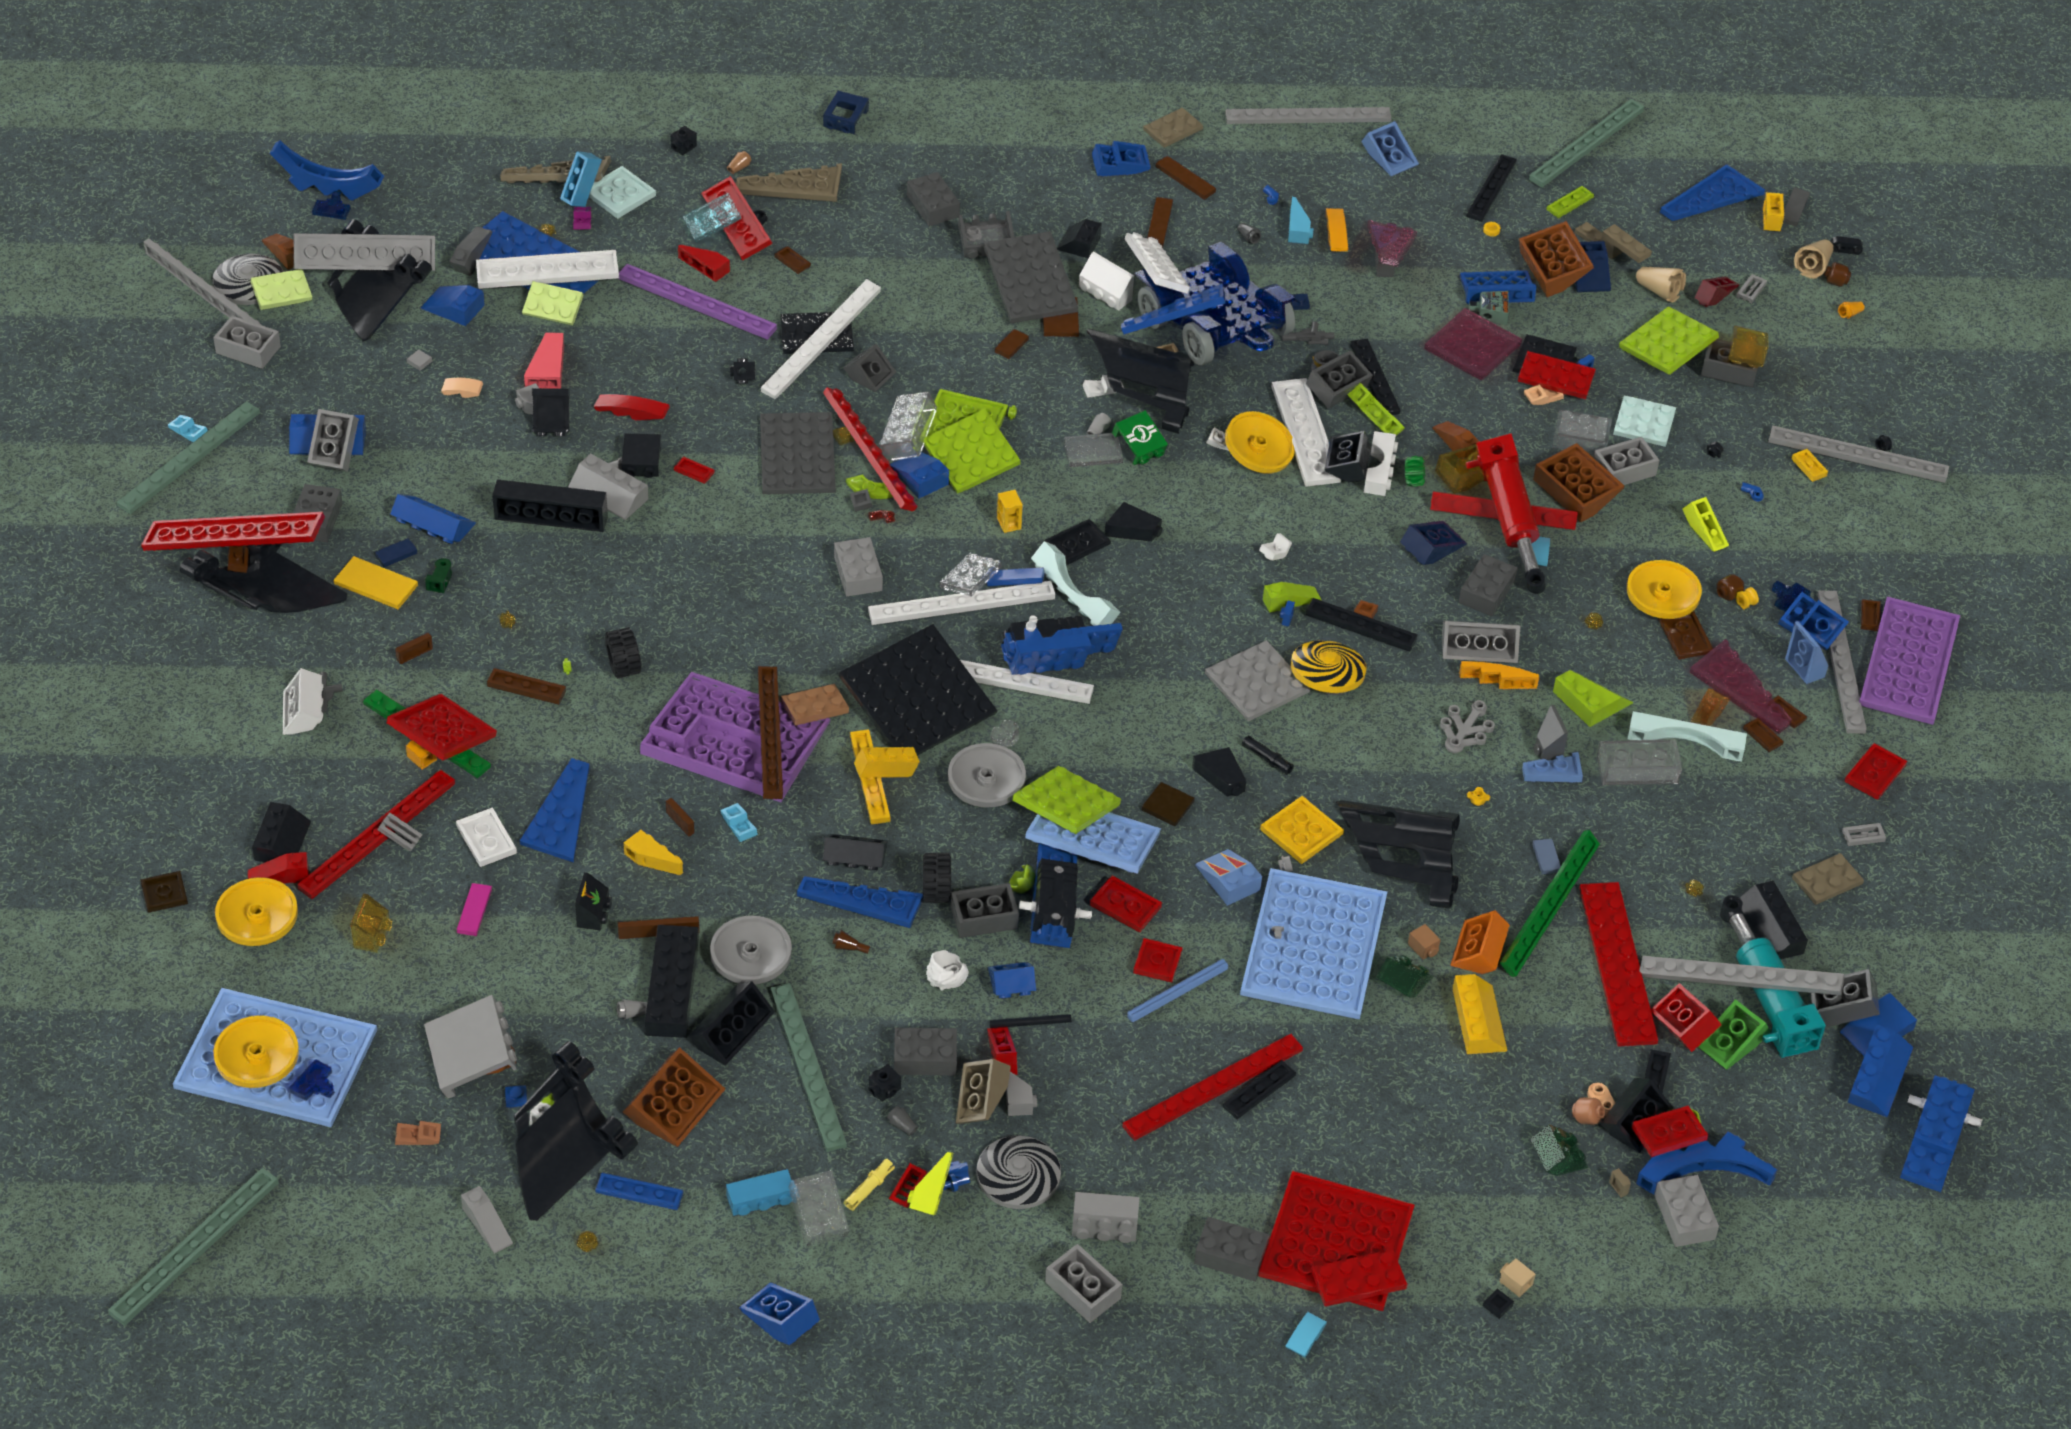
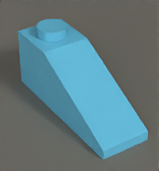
[1288,197,1313,244]

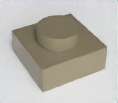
[1609,1168,1631,1198]

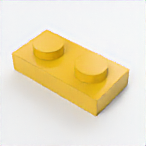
[1792,449,1828,482]

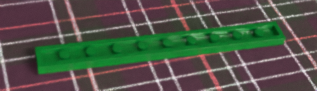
[1500,829,1600,977]

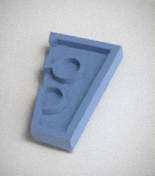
[1522,752,1583,783]

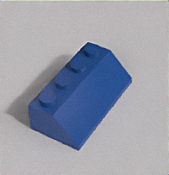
[289,414,366,455]
[390,494,476,544]
[1848,1024,1913,1117]

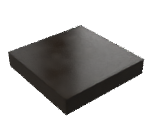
[1141,782,1195,826]
[140,871,188,913]

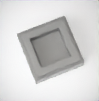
[407,350,432,371]

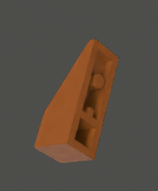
[262,233,294,270]
[1433,421,1479,462]

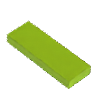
[1546,186,1594,218]

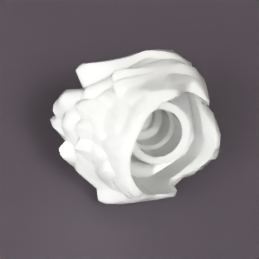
[926,950,969,991]

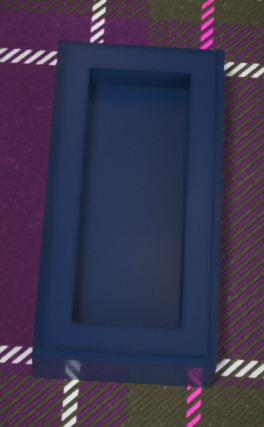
[375,538,417,567]

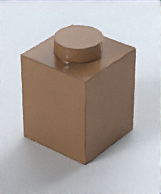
[1408,924,1440,960]

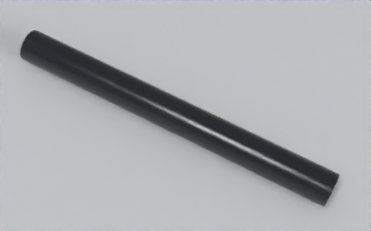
[989,1014,1072,1028]

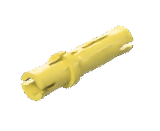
[843,1159,895,1211]

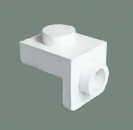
[1259,533,1292,560]

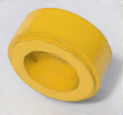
[1483,222,1501,236]

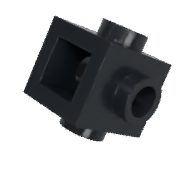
[670,126,697,155]
[730,358,755,384]
[868,1064,901,1102]

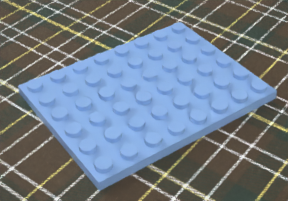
[1240,868,1387,1020]
[173,988,377,1127]

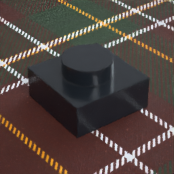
[1483,1288,1514,1319]

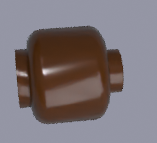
[1824,262,1851,287]
[1716,574,1744,601]

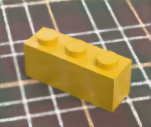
[854,747,920,778]

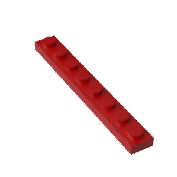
[1430,491,1578,530]

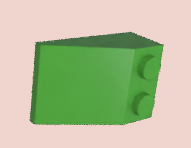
[1698,999,1770,1070]

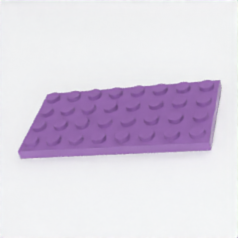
[1859,596,1960,725]

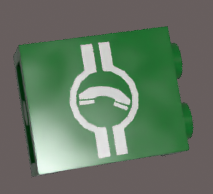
[1112,410,1168,465]

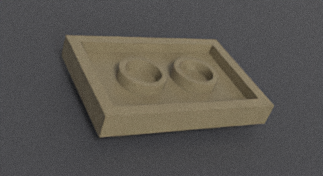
[1143,108,1203,148]
[1792,853,1864,905]

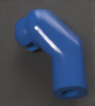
[1263,185,1279,205]
[1741,482,1764,502]

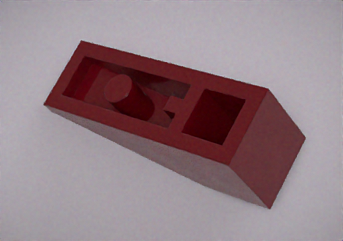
[1694,276,1740,307]

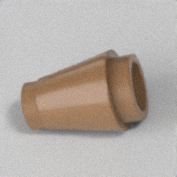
[727,151,751,174]

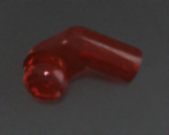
[868,510,896,523]

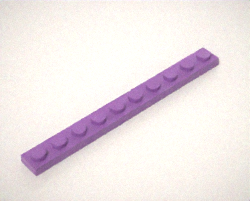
[618,264,777,340]

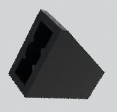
[1105,502,1163,542]
[1192,747,1246,797]

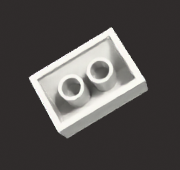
[1079,252,1134,310]
[283,668,323,735]

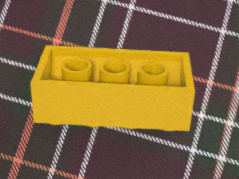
[1453,974,1507,1054]

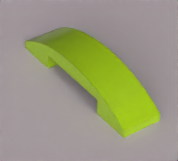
[1347,383,1405,437]

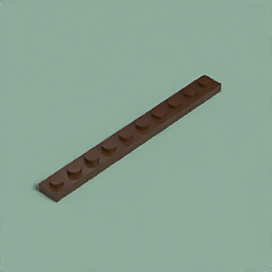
[758,666,783,799]

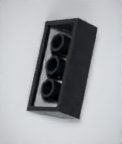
[1739,881,1808,960]
[688,981,775,1065]

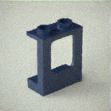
[823,91,869,134]

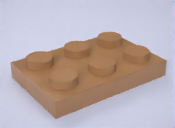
[781,684,849,726]

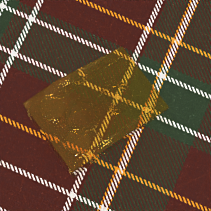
[1728,325,1768,368]
[1435,444,1484,494]

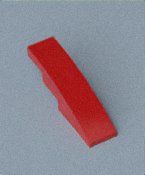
[594,394,670,420]

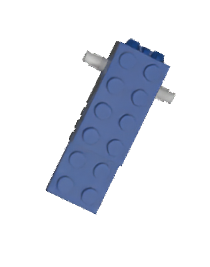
[1900,1075,1982,1192]

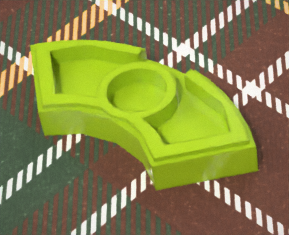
[846,474,893,499]

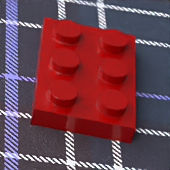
[1844,743,1907,800]
[1090,875,1162,932]
[1632,1105,1708,1157]

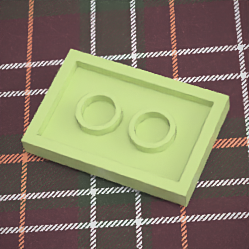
[251,269,312,310]
[522,281,584,326]

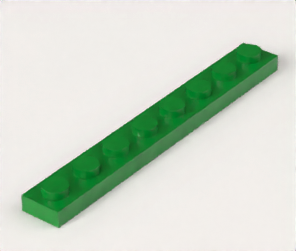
[363,689,491,779]

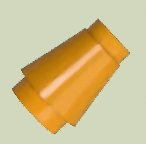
[1838,301,1864,319]

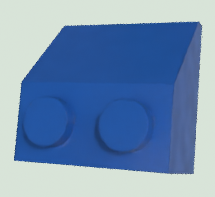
[988,962,1036,998]

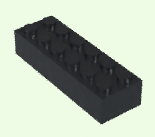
[492,479,608,532]
[645,925,699,1038]

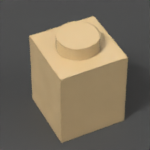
[1500,1259,1535,1297]

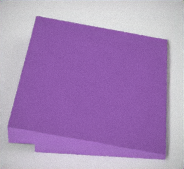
[640,672,830,802]

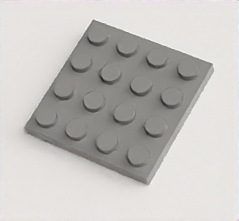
[1205,640,1310,722]

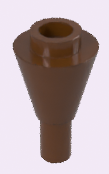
[832,930,870,954]

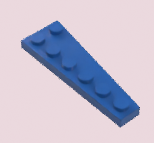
[797,877,923,928]

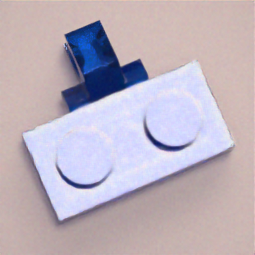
[312,191,351,220]
[1771,581,1811,612]
[289,1059,335,1101]

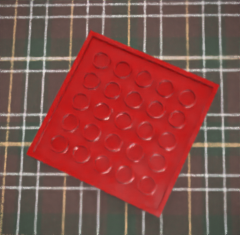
[1258,1171,1415,1311]

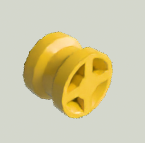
[1736,587,1759,609]

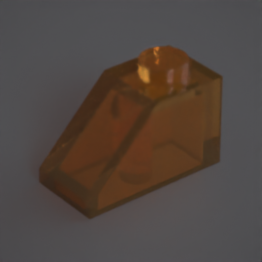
[1691,688,1730,726]

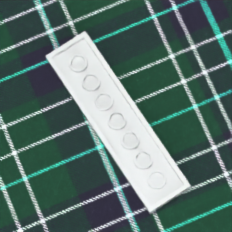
[1125,232,1190,293]
[476,250,619,289]
[1271,378,1341,487]

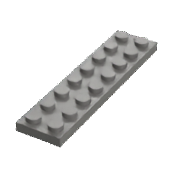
[294,233,435,271]

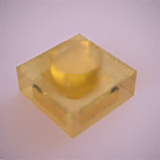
[833,426,855,446]

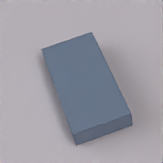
[1532,839,1561,874]

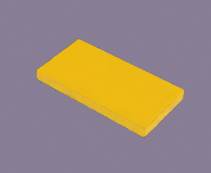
[333,556,418,610]

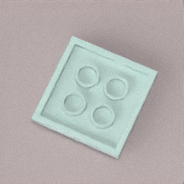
[589,166,656,219]
[1613,395,1676,447]

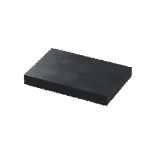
[1045,519,1111,565]

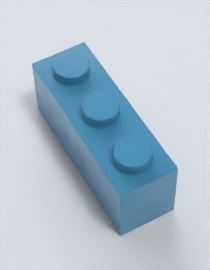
[560,151,602,207]
[726,1169,795,1216]

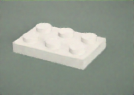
[456,807,517,867]

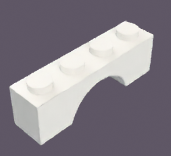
[1364,431,1398,496]

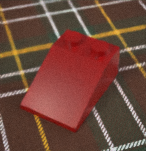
[1651,983,1722,1052]

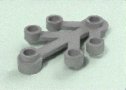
[1440,700,1495,753]

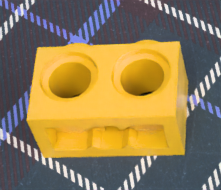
[1763,192,1784,231]
[997,490,1023,533]

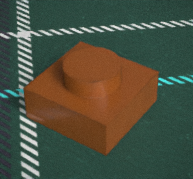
[1354,600,1378,619]

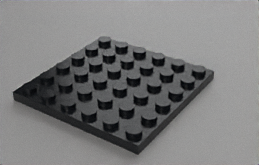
[838,624,998,756]

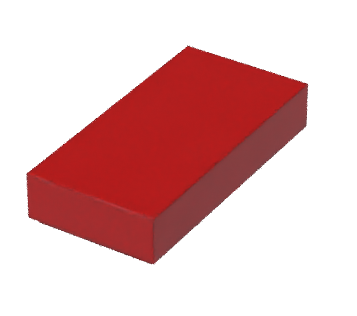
[674,456,715,484]

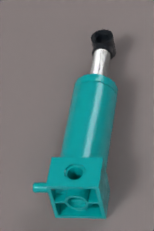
[1720,895,1826,1058]

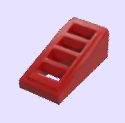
[889,1163,928,1208]

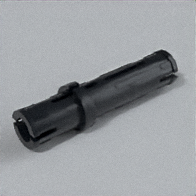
[1242,735,1294,775]

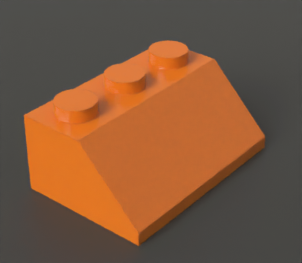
[1451,910,1510,974]

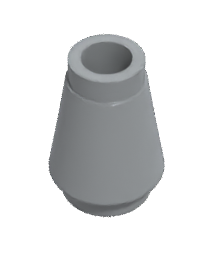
[1087,413,1111,439]
[617,999,647,1020]

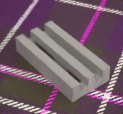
[1736,274,1767,304]
[377,812,422,851]
[1842,823,1886,846]

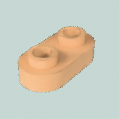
[1587,1083,1615,1119]

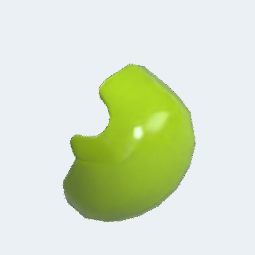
[1009,864,1036,894]

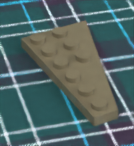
[500,156,611,183]
[736,163,842,202]

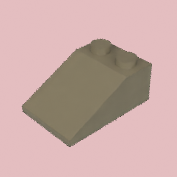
[956,1059,1011,1124]

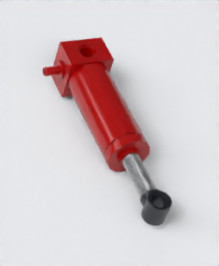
[1466,433,1546,594]

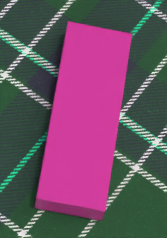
[457,883,492,936]

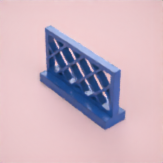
[1460,270,1536,304]

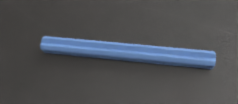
[1127,959,1228,1022]

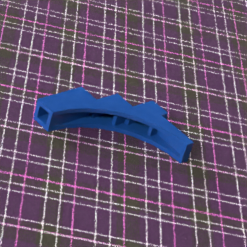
[270,140,384,200]
[1636,1131,1777,1195]

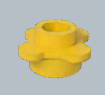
[1467,787,1490,806]

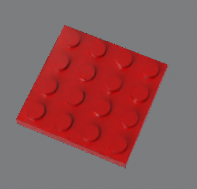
[386,694,497,761]

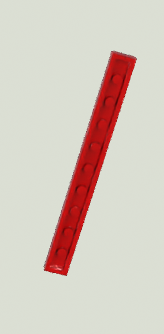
[823,387,918,511]
[297,770,455,899]
[1122,1034,1303,1141]

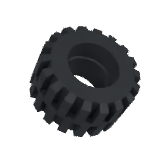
[605,627,641,679]
[923,853,951,903]

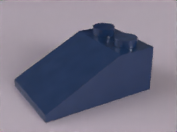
[1400,521,1467,565]

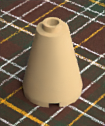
[1794,240,1834,279]
[1636,267,1686,303]

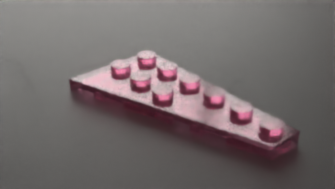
[1367,220,1417,267]
[1690,639,1792,734]

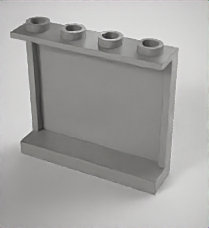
[424,995,517,1098]

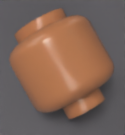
[1572,1097,1605,1125]

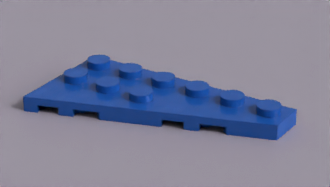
[1660,165,1765,221]
[1121,284,1225,335]
[520,758,590,863]

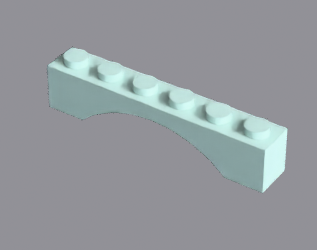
[1031,541,1121,626]
[1628,711,1747,761]

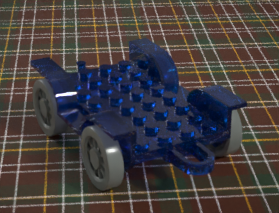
[1135,242,1295,366]

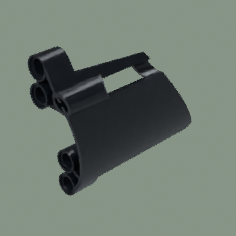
[327,219,432,342]
[1087,329,1194,434]
[180,543,347,613]
[514,1041,638,1221]

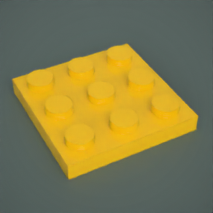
[1260,796,1344,864]

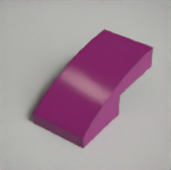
[573,207,591,229]

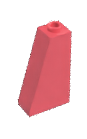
[524,333,564,389]

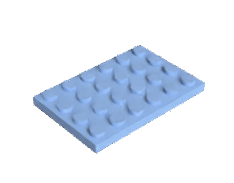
[1025,812,1161,874]

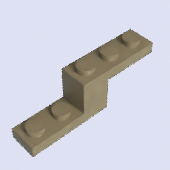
[1574,222,1652,263]

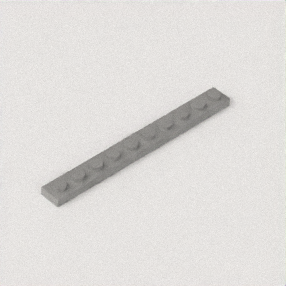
[1225,107,1391,124]
[144,239,261,325]
[1768,425,1949,483]
[1817,591,1867,733]
[1640,956,1845,995]

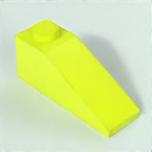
[1682,497,1729,552]
[907,1152,954,1215]

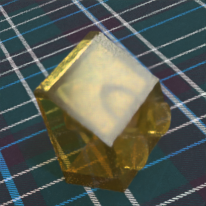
[350,893,392,953]

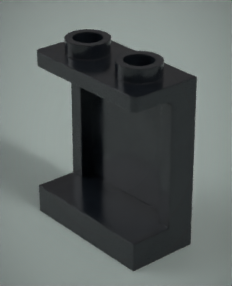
[532,388,570,436]
[622,433,661,478]

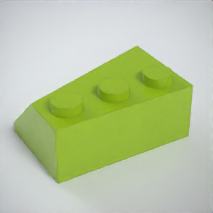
[1553,670,1633,727]

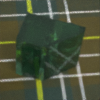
[1376,955,1433,998]
[1530,1124,1589,1176]

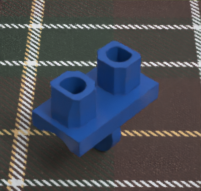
[931,1161,970,1192]

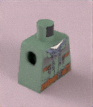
[1469,291,1509,325]

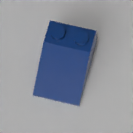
[421,285,485,326]
[890,451,949,499]
[740,1282,820,1345]

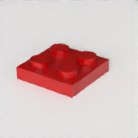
[1133,938,1183,983]

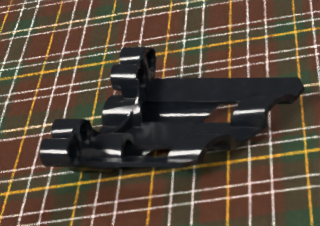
[1336,800,1460,909]

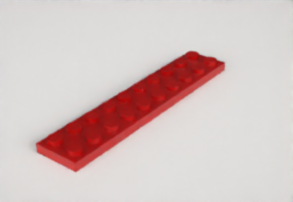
[141,512,325,551]
[1579,882,1658,1047]

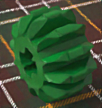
[1405,456,1425,487]

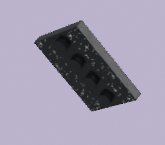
[780,312,854,354]

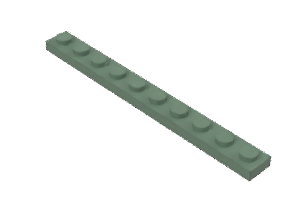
[1529,99,1644,188]
[117,401,260,514]
[770,983,847,1152]
[108,1168,279,1326]

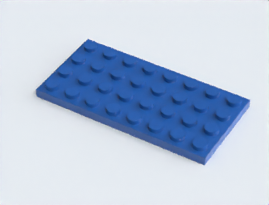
[479,211,599,294]

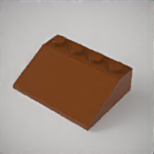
[1519,221,1594,297]
[1533,443,1625,523]
[623,1047,726,1147]

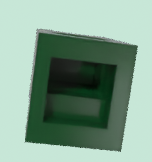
[425,558,452,593]

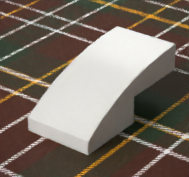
[1083,375,1124,398]

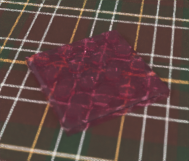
[1424,308,1522,381]

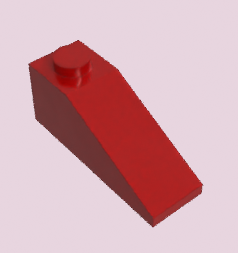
[678,245,730,282]
[248,852,309,884]
[987,1027,1018,1075]

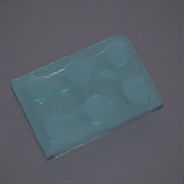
[683,193,742,243]

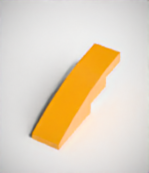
[1326,208,1348,251]
[1459,661,1539,689]

